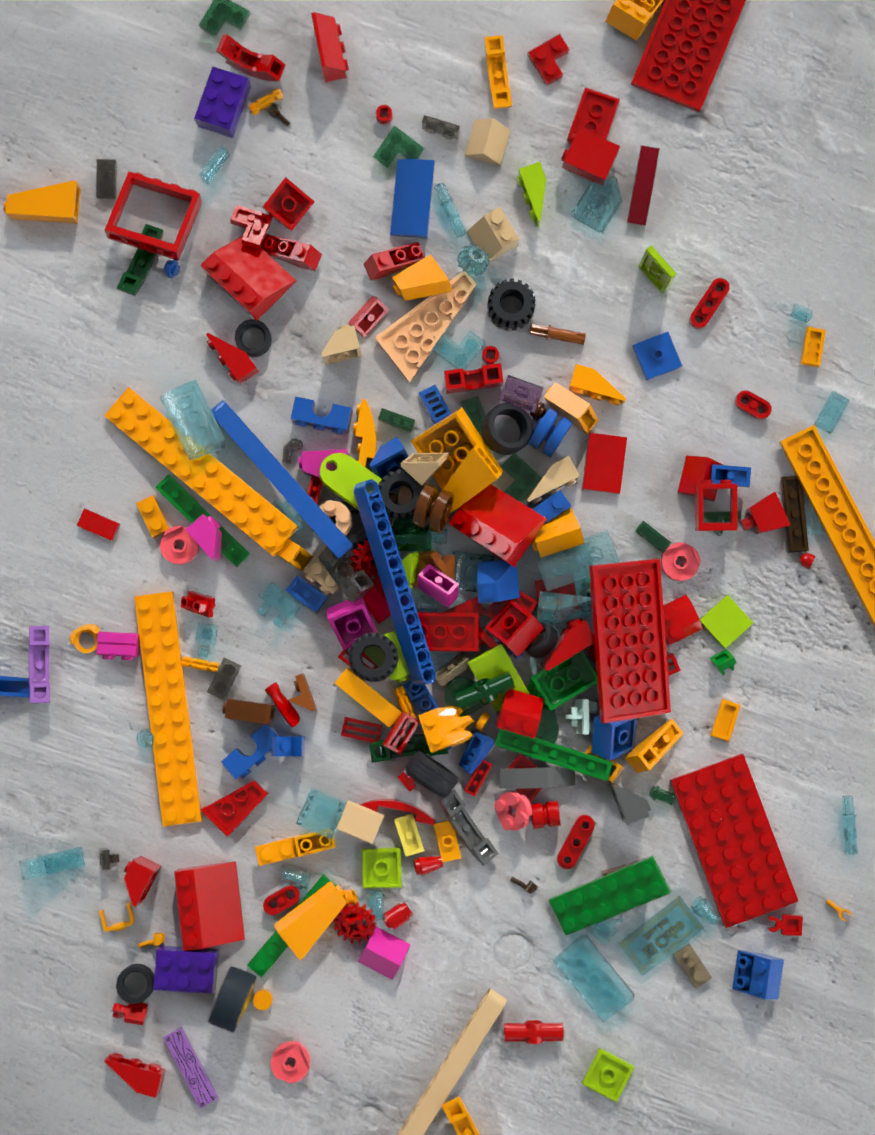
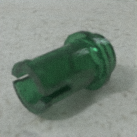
[649,786,675,805]

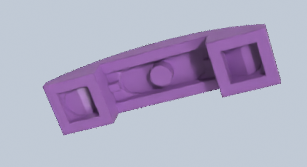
[29,626,50,703]

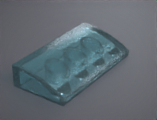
[160,380,225,460]
[534,530,620,592]
[553,933,635,1022]

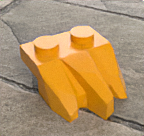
[418,706,474,753]

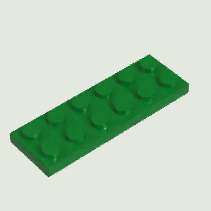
[549,856,671,936]

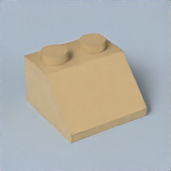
[467,207,519,264]
[321,325,362,365]

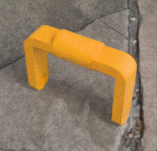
[99,902,135,932]

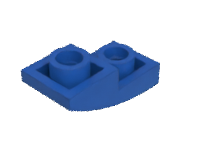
[403,680,439,714]

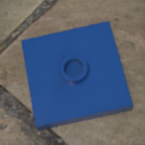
[632,331,682,381]

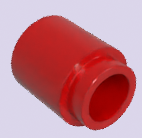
[383,902,413,930]

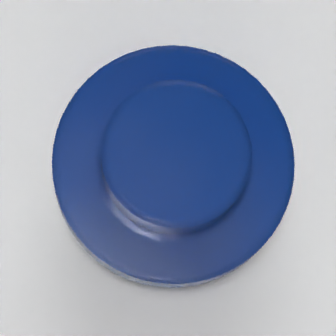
[164,259,180,278]

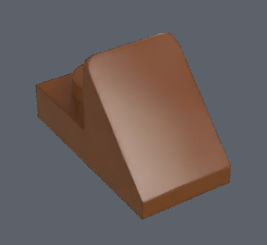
[420,550,455,580]
[288,673,317,711]

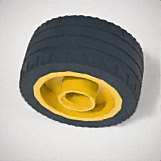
[208,966,257,1033]

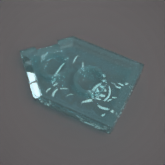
[571,177,623,234]

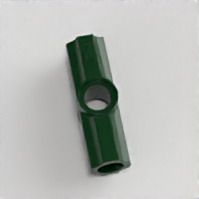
[455,671,515,710]

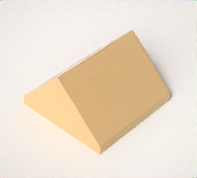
[465,118,510,166]
[401,453,449,485]
[336,800,384,844]

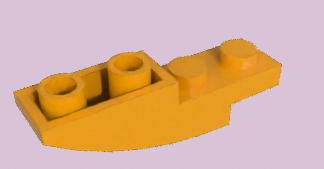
[353,399,377,468]
[254,828,336,866]

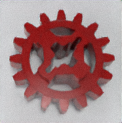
[350,540,384,579]
[333,902,376,943]

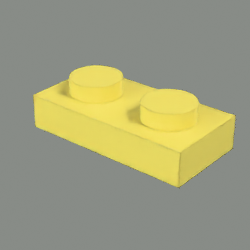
[394,813,425,857]

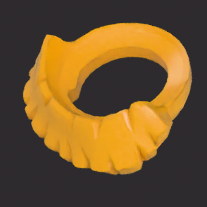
[69,624,100,653]

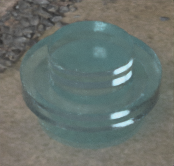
[136,729,154,748]

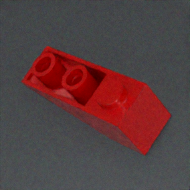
[262,234,322,271]
[363,242,426,281]
[206,333,259,384]
[104,1053,166,1098]

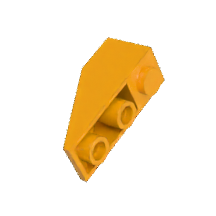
[568,364,626,406]

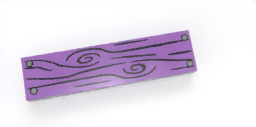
[164,1027,218,1108]

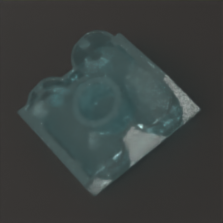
[452,551,494,592]
[296,788,347,839]

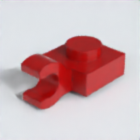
[112,1003,149,1025]

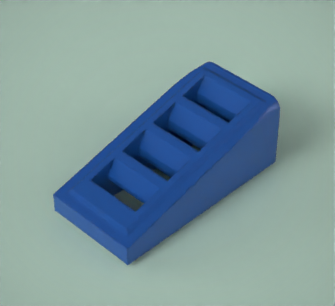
[419,385,451,425]
[458,731,495,774]

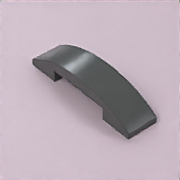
[499,766,575,789]
[439,789,499,866]

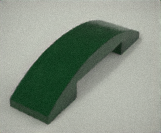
[117,224,164,296]
[369,734,449,763]

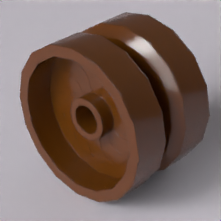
[413,485,454,534]

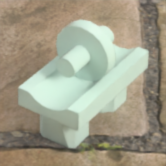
[566,699,597,735]

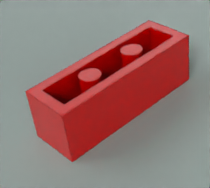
[306,477,322,504]
[464,759,492,797]

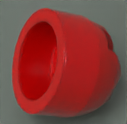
[800,553,816,569]

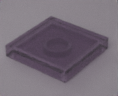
[498,375,544,413]

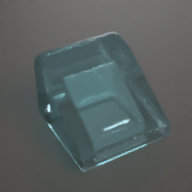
[790,304,813,323]

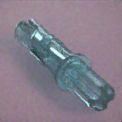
[434,183,467,238]
[841,795,859,855]

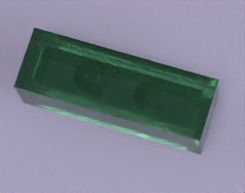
[378,408,415,433]
[635,520,672,553]

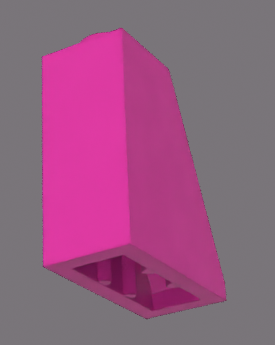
[298,449,349,479]

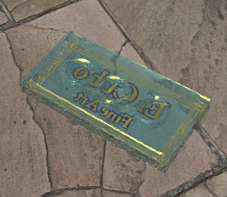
[618,896,704,976]

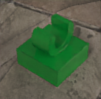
[710,649,737,675]

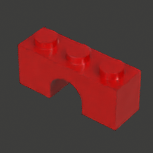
[444,363,504,394]

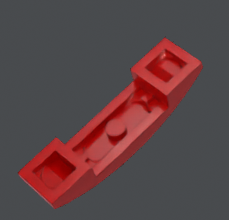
[359,799,435,825]

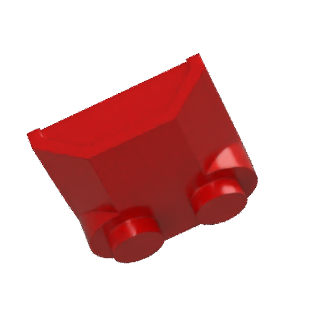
[262,177,315,231]
[663,595,703,645]

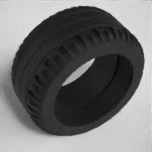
[481,403,534,455]
[405,751,458,798]

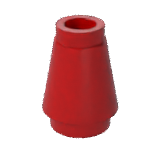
[413,856,443,876]

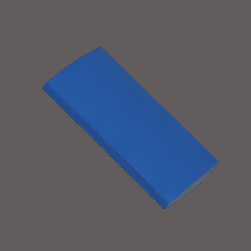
[390,159,435,239]

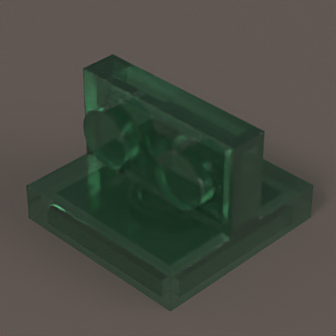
[391,517,433,551]

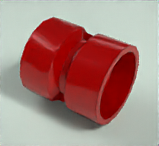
[530,801,561,829]

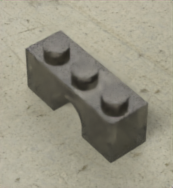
[317,546,375,603]

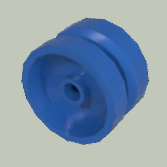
[528,408,573,458]

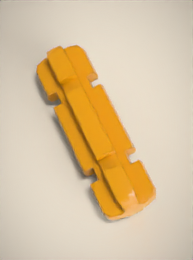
[248,88,283,115]
[181,656,220,673]
[394,686,417,723]

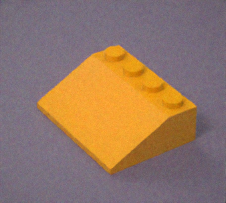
[410,407,503,489]

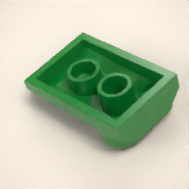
[527,650,598,710]

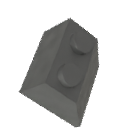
[609,784,651,825]

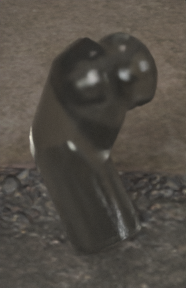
[282,438,303,464]

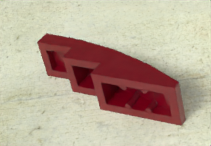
[627,145,660,226]

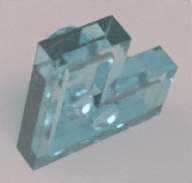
[432,330,485,370]

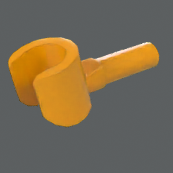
[826,899,853,922]
[138,933,165,948]

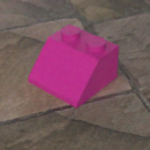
[185,514,222,562]
[326,594,378,650]

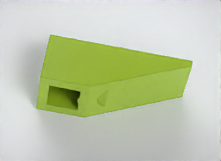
[516,162,546,227]

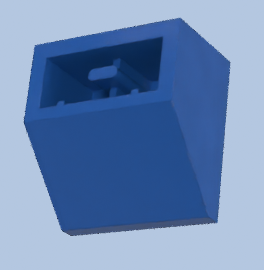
[732,950,784,1000]

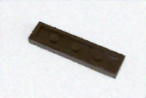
[780,476,809,553]

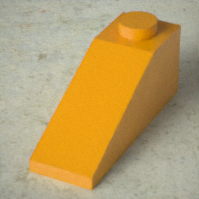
[625,719,684,773]

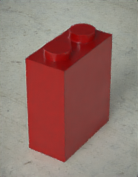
[561,128,620,186]

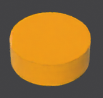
[475,712,491,732]
[253,989,273,1010]

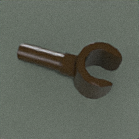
[267,102,291,126]
[510,877,538,894]

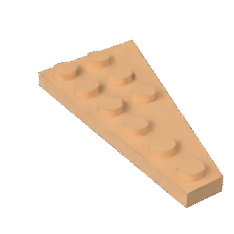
[375,270,477,383]

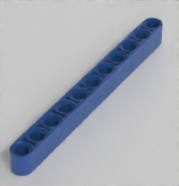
[209,400,354,558]
[353,479,436,686]

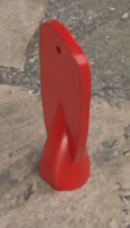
[265,682,300,727]

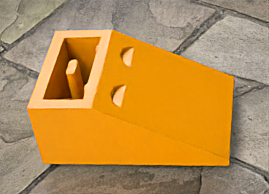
[605,0,664,41]

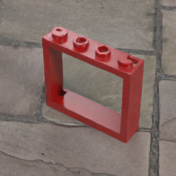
[104,171,202,261]

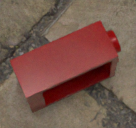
[695,480,738,531]

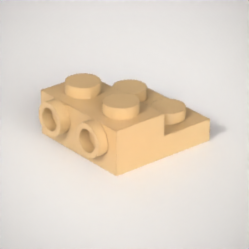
[303,544,353,595]

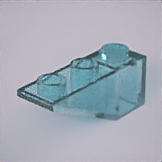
[537,591,592,624]
[19,847,85,880]

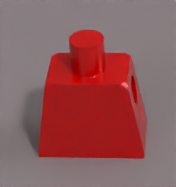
[740,491,790,534]

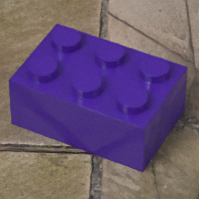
[194,66,251,138]
[153,946,219,994]

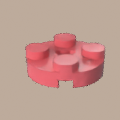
[160,526,199,565]
[661,542,700,581]
[494,791,532,831]
[271,1041,311,1083]

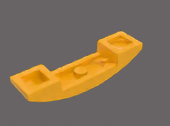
[484,35,512,109]
[442,1096,480,1135]

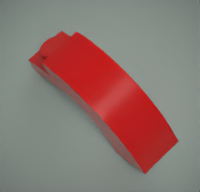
[216,34,286,82]

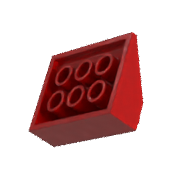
[200,236,297,321]
[448,484,547,567]
[174,861,245,951]

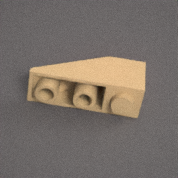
[526,456,580,505]

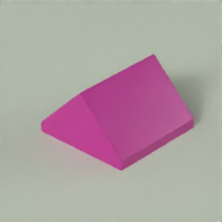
[358,926,410,980]

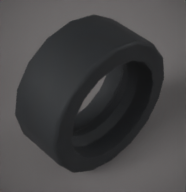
[235,319,272,357]
[524,620,558,658]
[116,963,154,1004]

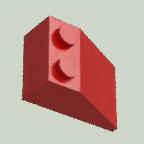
[540,618,595,671]

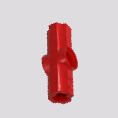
[504,1020,564,1044]

